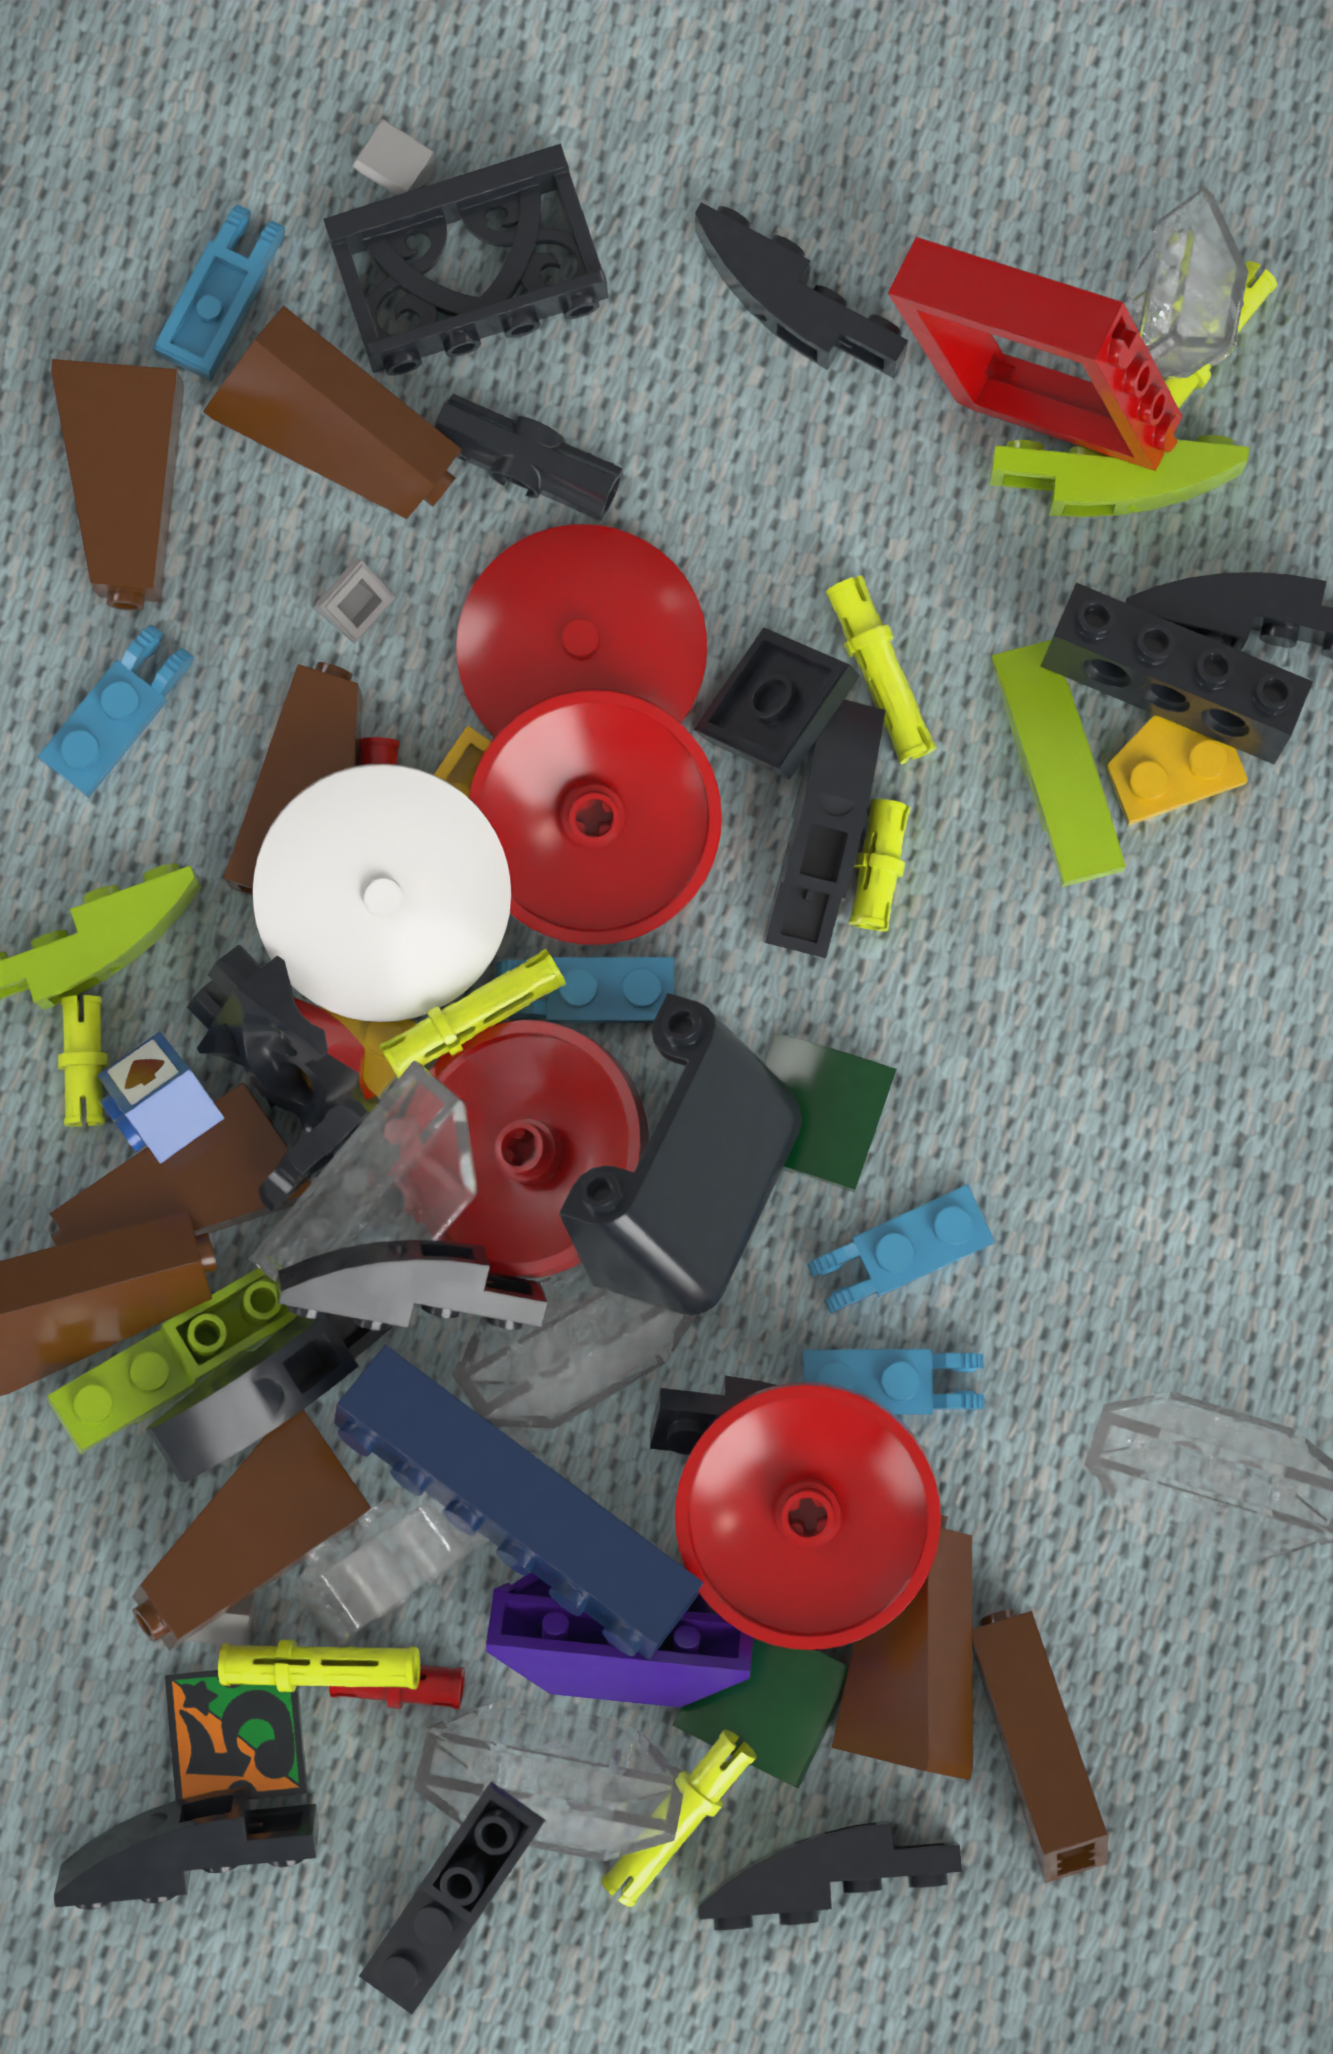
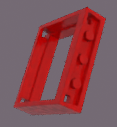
[888,237,1183,471]

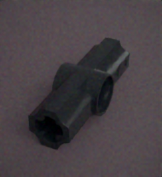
[435,393,623,521]

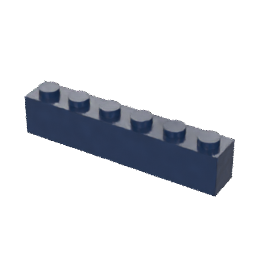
[334,1344,704,1660]

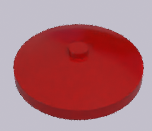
[456,524,707,737]
[468,689,722,945]
[400,1020,649,1279]
[675,1382,941,1650]

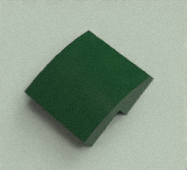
[764,1033,897,1193]
[672,1638,849,1789]

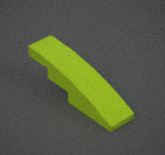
[991,640,1126,887]

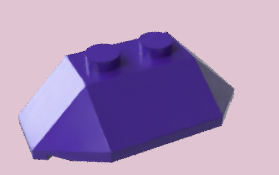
[486,1568,753,1707]

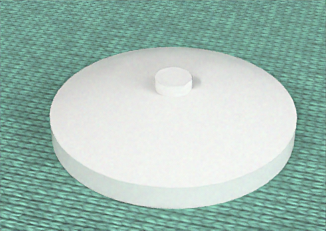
[253,764,511,1022]

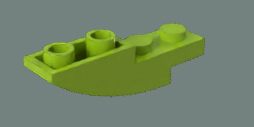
[989,435,1249,517]
[0,863,201,1010]
[47,1259,298,1455]

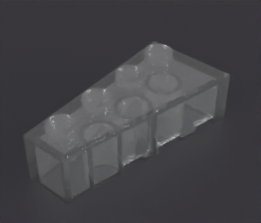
[291,1422,548,1647]

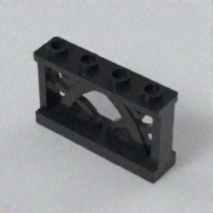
[323,143,608,376]

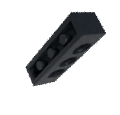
[1040,582,1313,764]

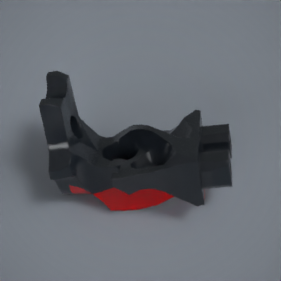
[187,945,386,1211]

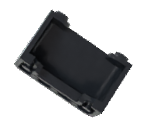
[559,993,803,1316]

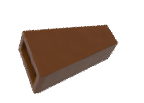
[203,305,462,519]
[51,359,184,611]
[223,662,363,895]
[49,1082,320,1246]
[0,1210,218,1396]
[132,1409,372,1651]
[832,1515,973,1780]
[972,1609,1108,1883]

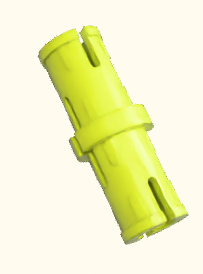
[848,799,911,932]
[58,995,108,1127]

